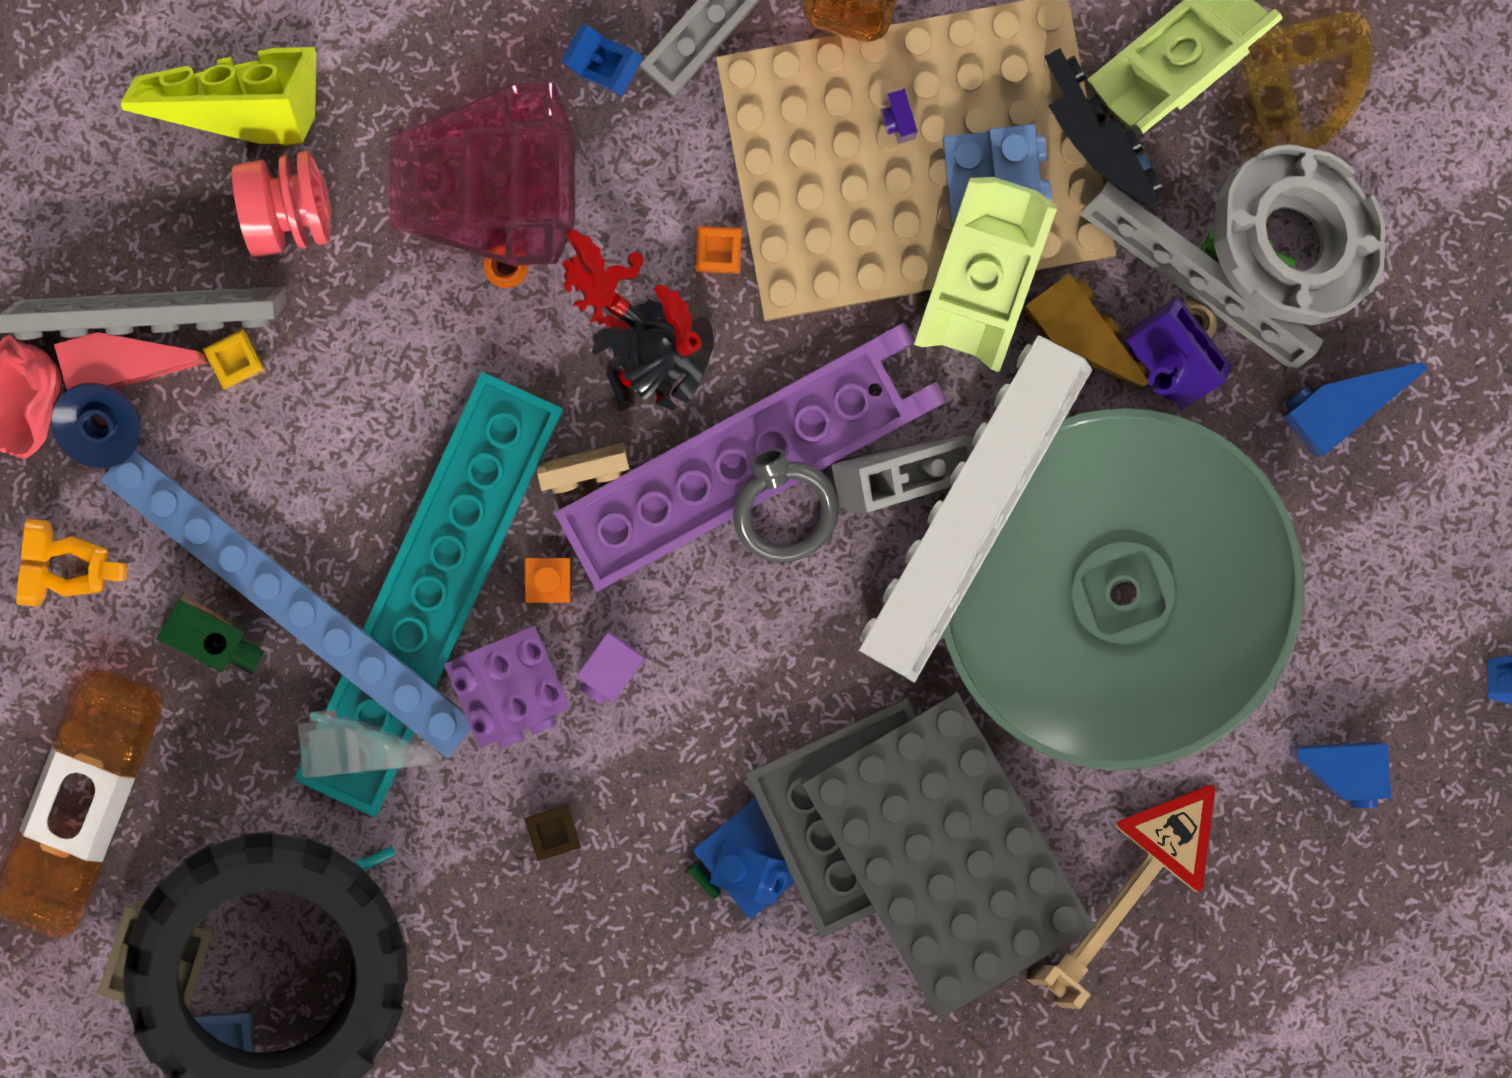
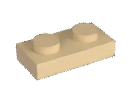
[537,442,629,493]

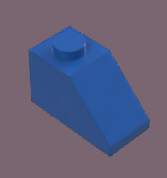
[1290,742,1391,808]

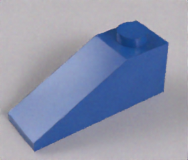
[1281,362,1428,457]

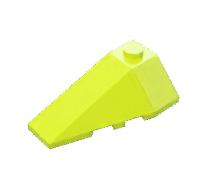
[120,47,317,146]

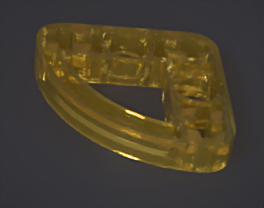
[1240,11,1373,151]

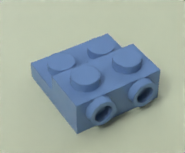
[942,124,1052,228]

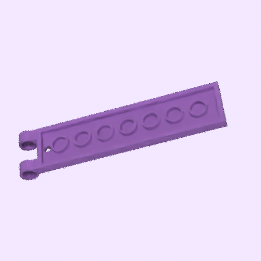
[554,323,948,592]

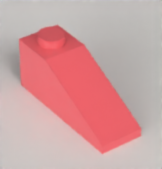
[54,329,207,390]

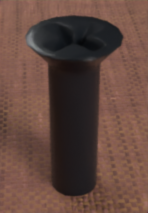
[606,369,635,411]

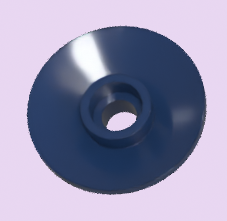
[51,383,142,468]

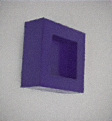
[880,89,918,144]

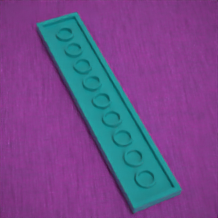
[294,371,564,817]

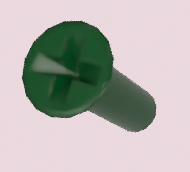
[684,860,721,900]

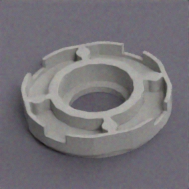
[1213,144,1385,325]

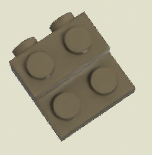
[97,898,214,1010]

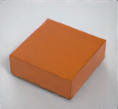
[695,226,742,274]

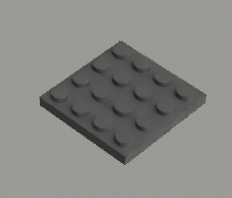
[744,698,916,938]

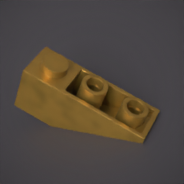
[1022,273,1149,389]

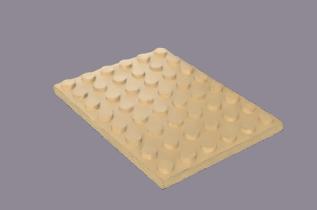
[716,0,1116,321]

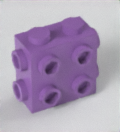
[444,626,570,749]

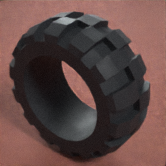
[123,831,408,1078]

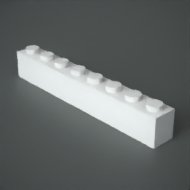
[859,335,1092,683]

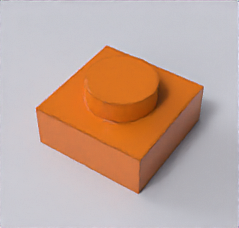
[525,558,571,603]

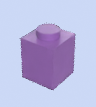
[576,632,646,704]

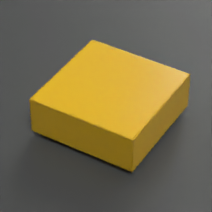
[203,329,265,390]

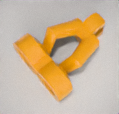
[16,518,128,607]

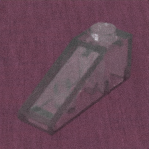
[298,709,445,778]

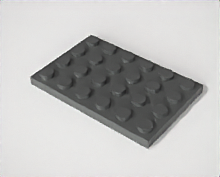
[801,692,1095,1020]

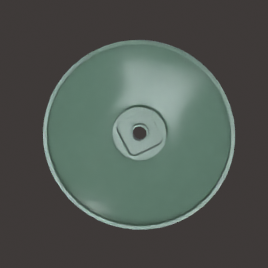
[943,408,1305,770]

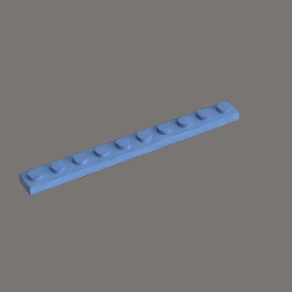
[101,450,471,758]

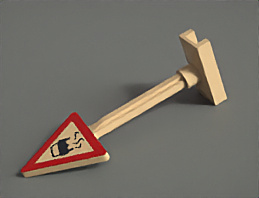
[1027,785,1216,1009]

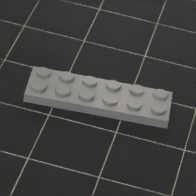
[0,286,287,340]

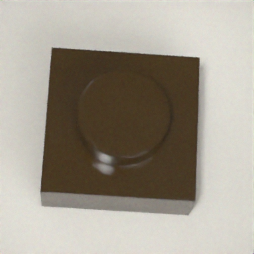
[524,804,582,861]

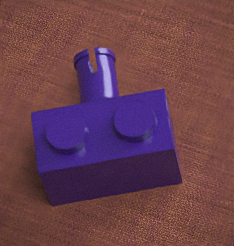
[1127,297,1232,411]

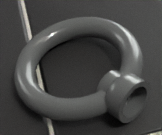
[733,449,839,563]

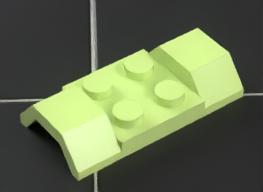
[1087,0,1283,136]
[914,177,1057,372]

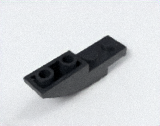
[1044,48,1165,210]

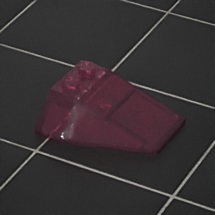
[390,82,575,266]

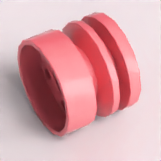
[232,150,332,258]

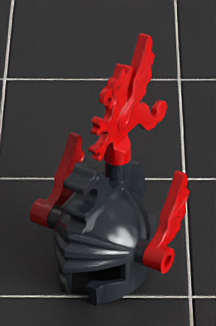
[562,229,714,411]

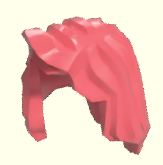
[0,334,63,459]

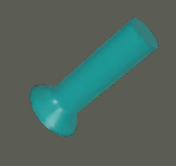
[354,846,397,871]

